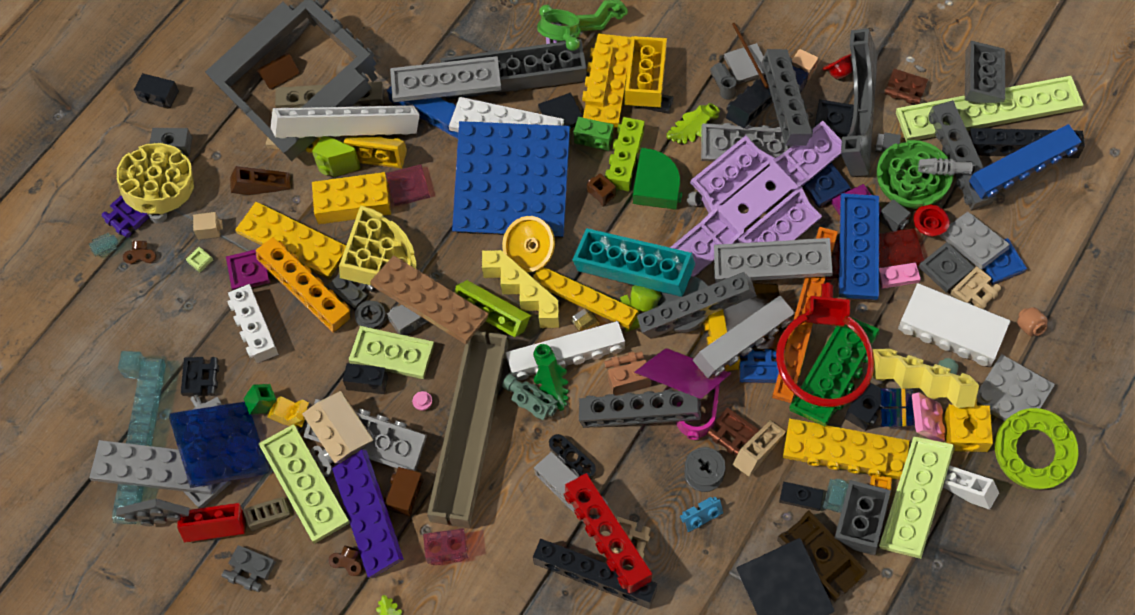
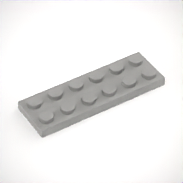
[390,56,501,102]
[714,238,832,282]
[89,440,220,495]

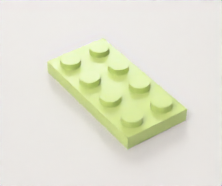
[349,326,434,379]

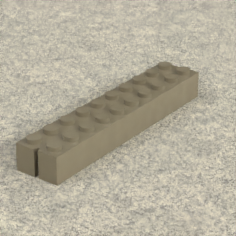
[427,331,508,528]

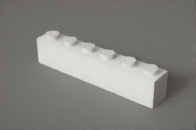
[506,321,625,380]

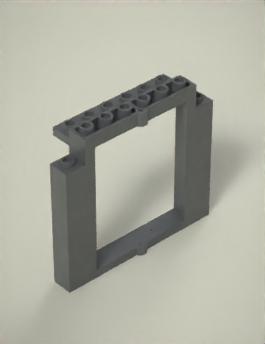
[205,0,378,162]

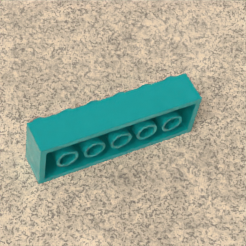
[572,228,696,297]

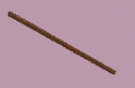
[732,23,769,88]

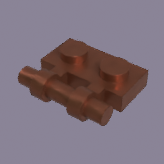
[884,69,928,104]
[707,407,759,456]

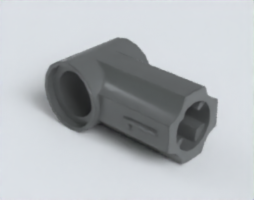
[710,62,736,99]

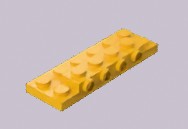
[582,34,631,128]
[783,418,910,480]

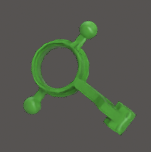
[537,0,628,51]

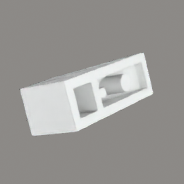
[943,466,999,509]

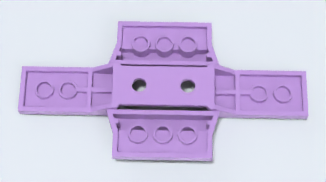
[670,121,842,277]

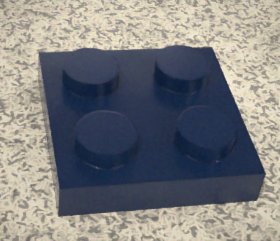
[803,163,851,208]

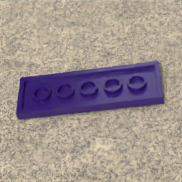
[332,449,404,578]

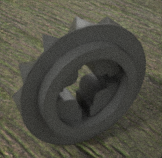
[355,300,385,329]

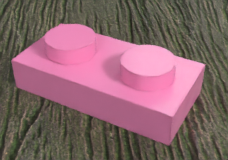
[879,263,921,289]

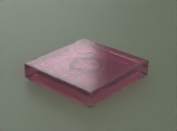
[386,164,430,206]

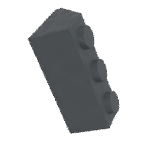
[835,480,891,556]

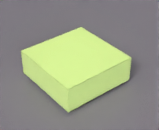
[186,247,213,273]

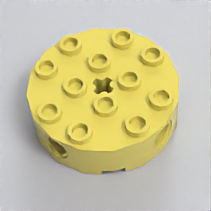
[117,143,194,214]

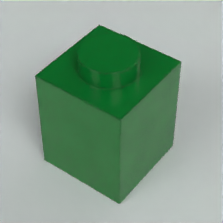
[244,384,276,414]

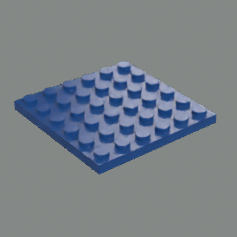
[452,121,570,237]

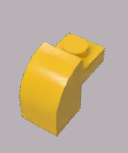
[267,396,309,428]

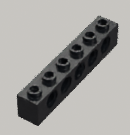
[969,128,1085,158]
[533,538,657,609]

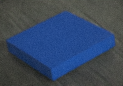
[982,238,1027,285]

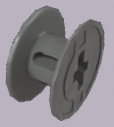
[684,447,725,492]

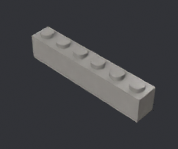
[693,296,795,378]

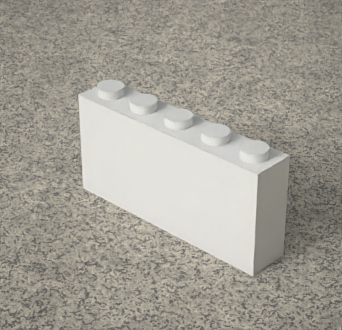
[898,283,1010,367]

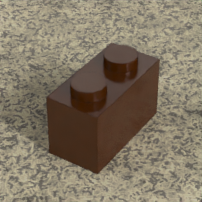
[384,467,424,517]

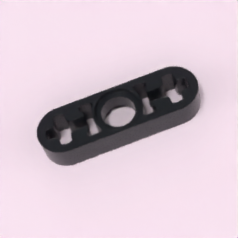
[549,434,596,479]

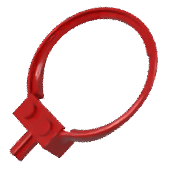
[776,282,874,407]

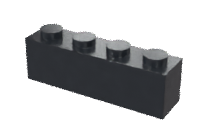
[726,74,773,128]

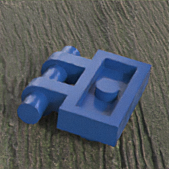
[739,349,779,383]

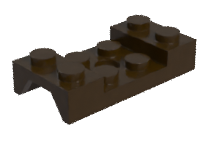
[777,510,867,603]

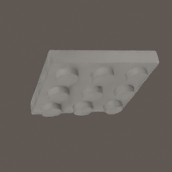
[977,354,1055,433]

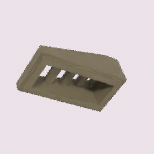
[243,497,291,531]

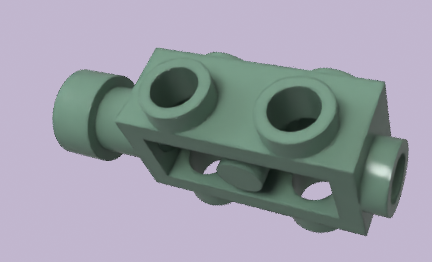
[502,374,558,420]

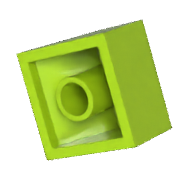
[312,136,361,177]

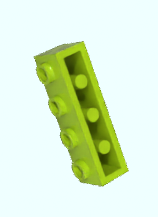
[605,117,645,191]
[454,280,531,337]

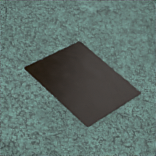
[723,283,788,349]

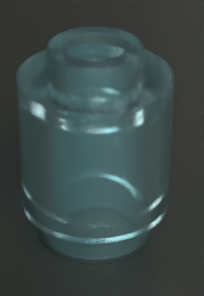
[89,232,119,257]

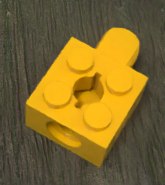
[944,397,993,452]

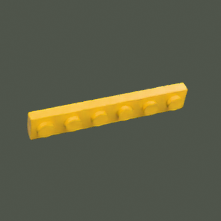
[532,267,639,329]

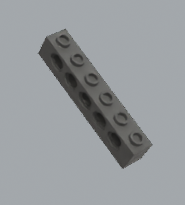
[762,49,813,146]
[928,100,996,210]
[637,272,756,339]
[579,390,701,428]

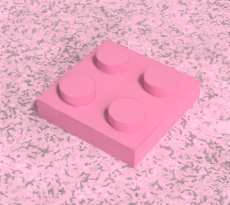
[912,392,945,442]

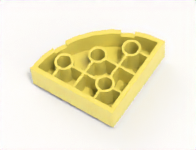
[339,205,416,285]

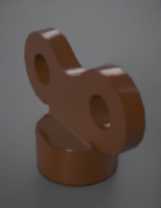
[123,241,156,264]
[328,545,362,576]

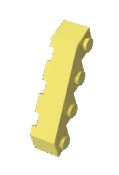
[482,250,559,328]
[872,349,979,408]

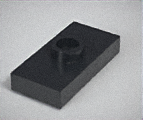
[779,481,824,511]

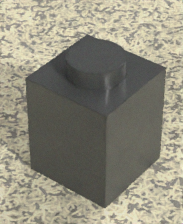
[879,200,911,234]

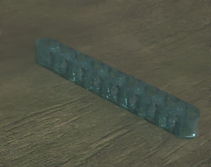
[112,358,166,524]

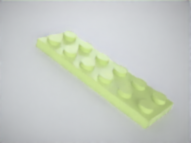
[259,424,350,544]
[879,437,954,559]

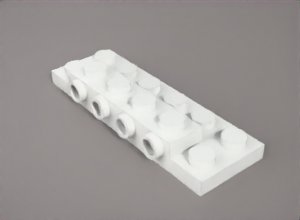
[449,97,564,132]

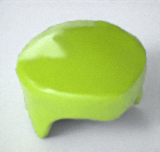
[630,285,662,312]

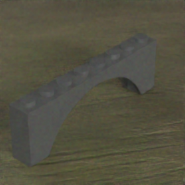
[841,28,878,176]

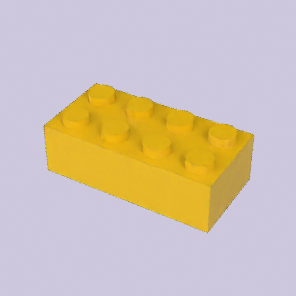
[625,36,667,107]
[312,172,391,225]

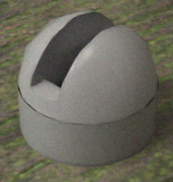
[687,191,702,206]

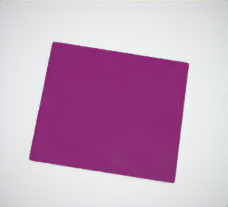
[634,348,731,399]

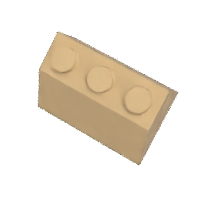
[302,391,374,463]

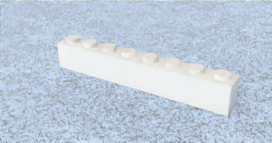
[271,106,419,138]

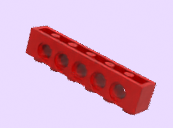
[563,473,652,594]

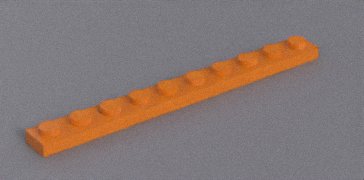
[772,227,838,403]

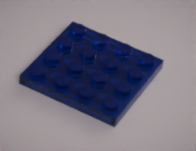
[169,402,270,488]

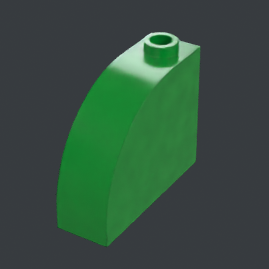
[633,148,683,210]

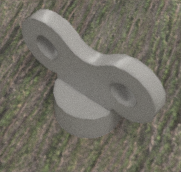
[310,446,333,477]

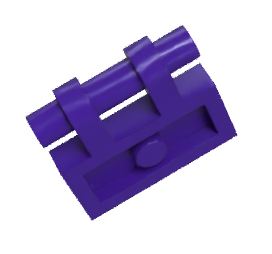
[101,195,149,238]

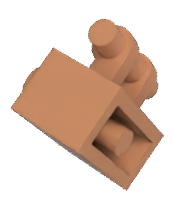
[604,351,651,396]

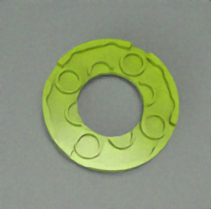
[995,408,1078,490]

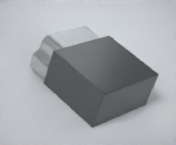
[875,132,901,153]

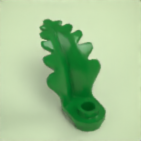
[533,344,569,411]

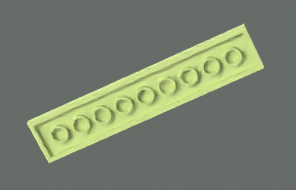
[896,76,1083,142]

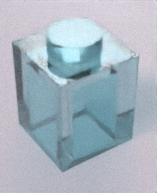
[118,351,147,379]
[822,479,849,513]

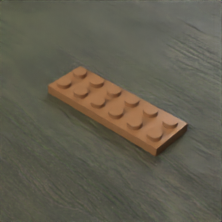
[370,255,488,344]

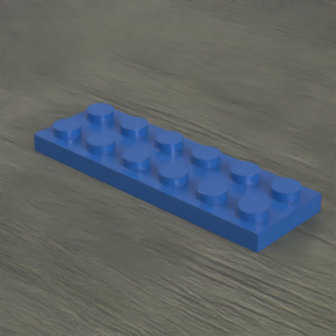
[838,193,879,300]

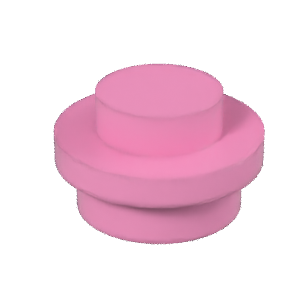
[412,391,432,411]

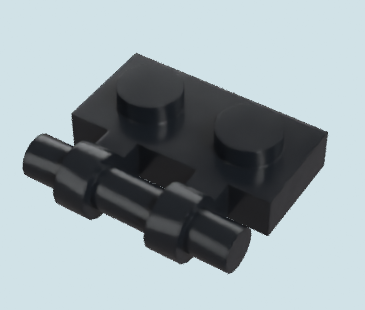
[181,357,219,396]

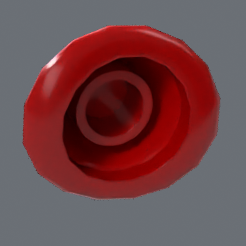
[822,54,853,79]
[914,204,950,237]

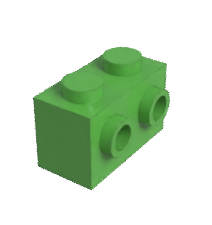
[574,117,614,151]

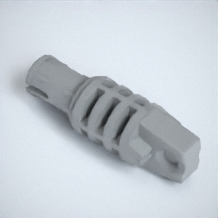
[918,158,973,176]

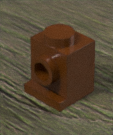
[587,173,616,207]

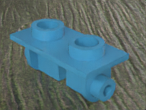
[680,497,723,532]

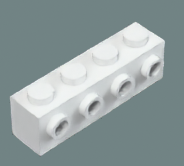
[227,284,279,363]

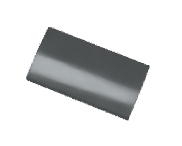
[965,41,1005,103]

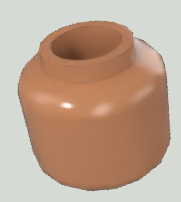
[1017,307,1048,336]

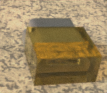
[571,309,600,332]

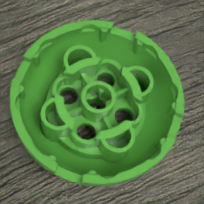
[877,140,953,209]

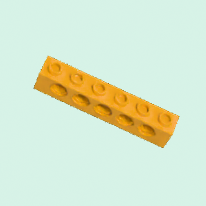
[255,237,350,333]

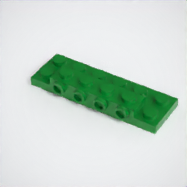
[789,317,879,427]

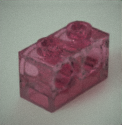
[423,528,468,565]

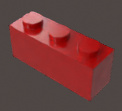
[177,503,246,543]

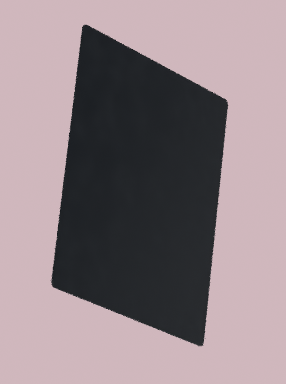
[736,538,835,615]

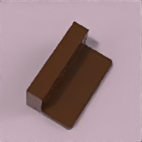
[256,53,299,89]

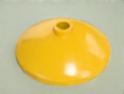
[502,216,555,273]

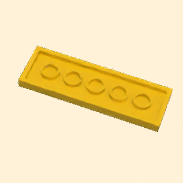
[235,202,346,279]

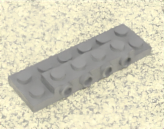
[701,123,792,162]
[303,399,427,471]

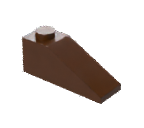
[230,166,291,195]

